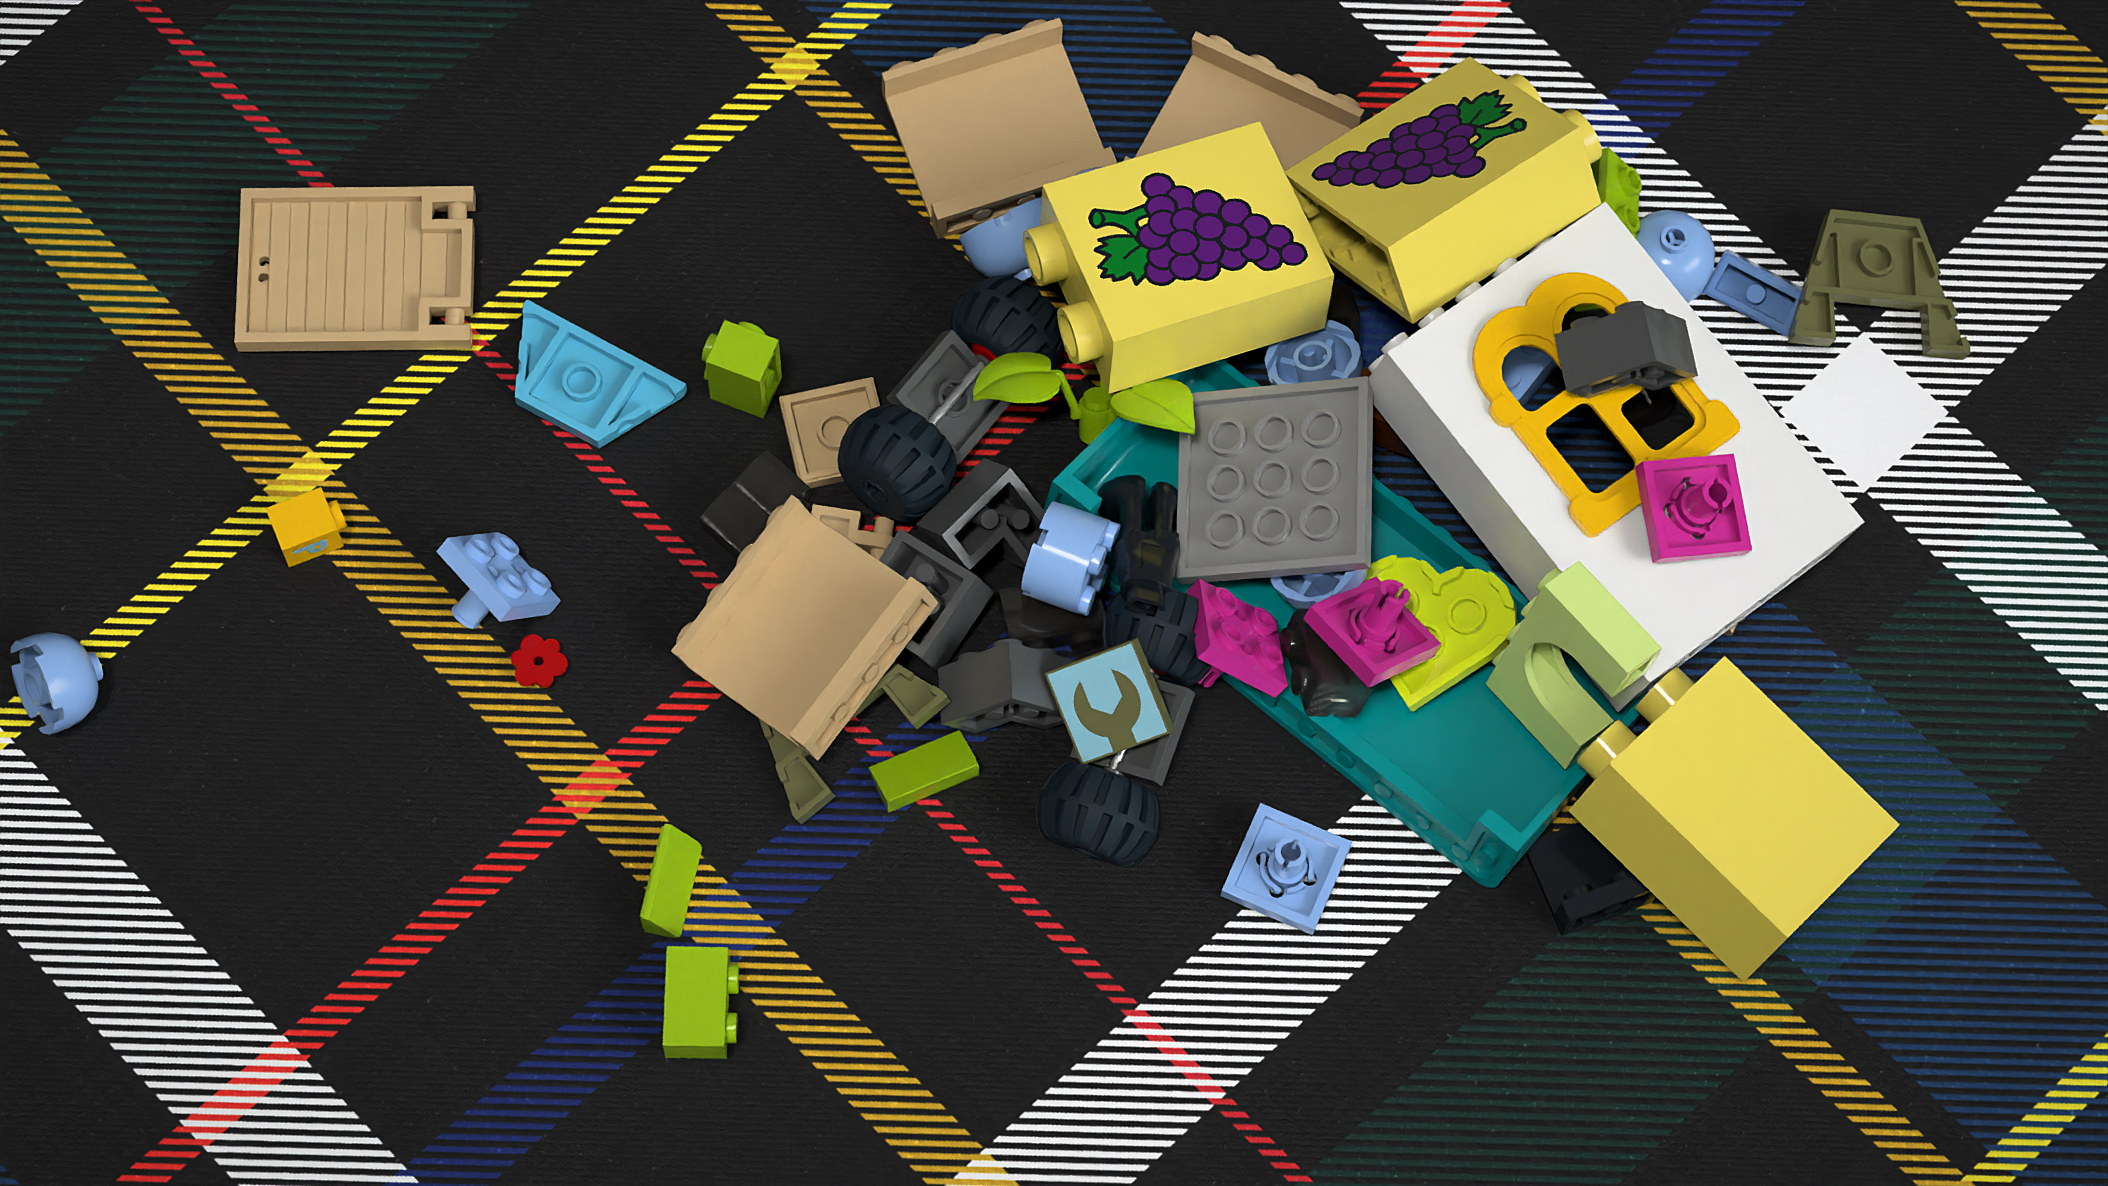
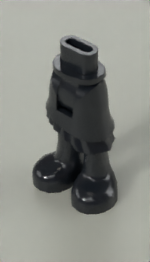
[1097,475,1180,617]

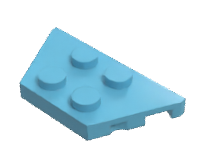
[515,299,687,448]

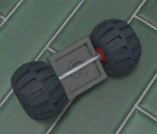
[837,275,1065,522]
[1036,588,1212,867]

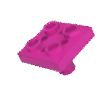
[1635,454,1752,564]
[1303,576,1441,688]
[1187,579,1288,698]

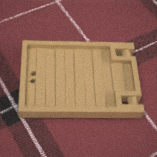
[235,186,476,352]

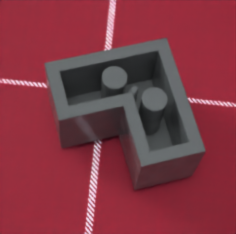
[1554,301,1698,399]
[916,458,1046,570]
[879,528,994,673]
[938,639,1074,733]

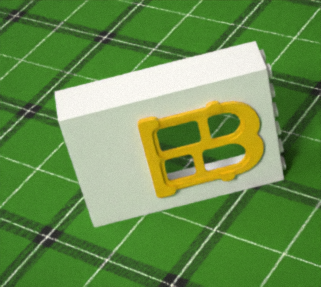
[1368,202,1864,712]

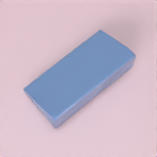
[1702,249,1802,337]

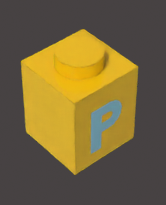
[265,487,347,567]

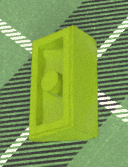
[868,730,979,813]
[640,824,702,938]

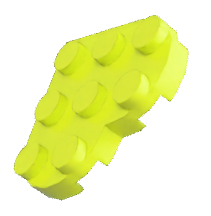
[1365,555,1519,712]

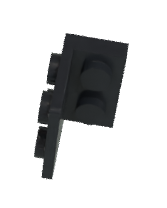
[1526,822,1656,936]

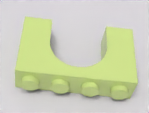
[1486,561,1662,769]

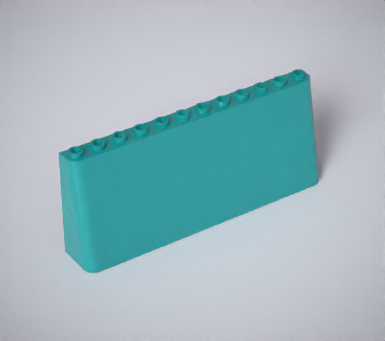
[1043,359,1648,888]

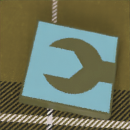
[1044,637,1175,764]

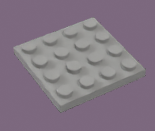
[1175,376,1373,584]

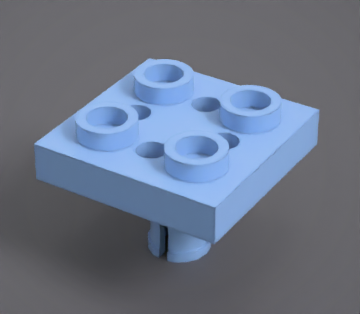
[436,532,561,629]
[1220,803,1352,935]

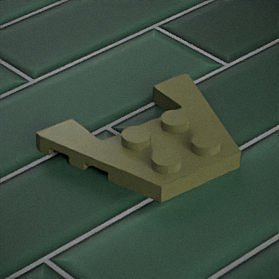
[1788,209,1971,360]
[759,662,951,825]

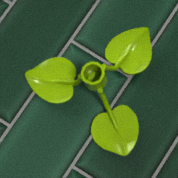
[973,352,1195,445]

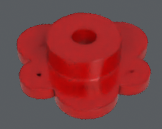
[511,634,568,688]

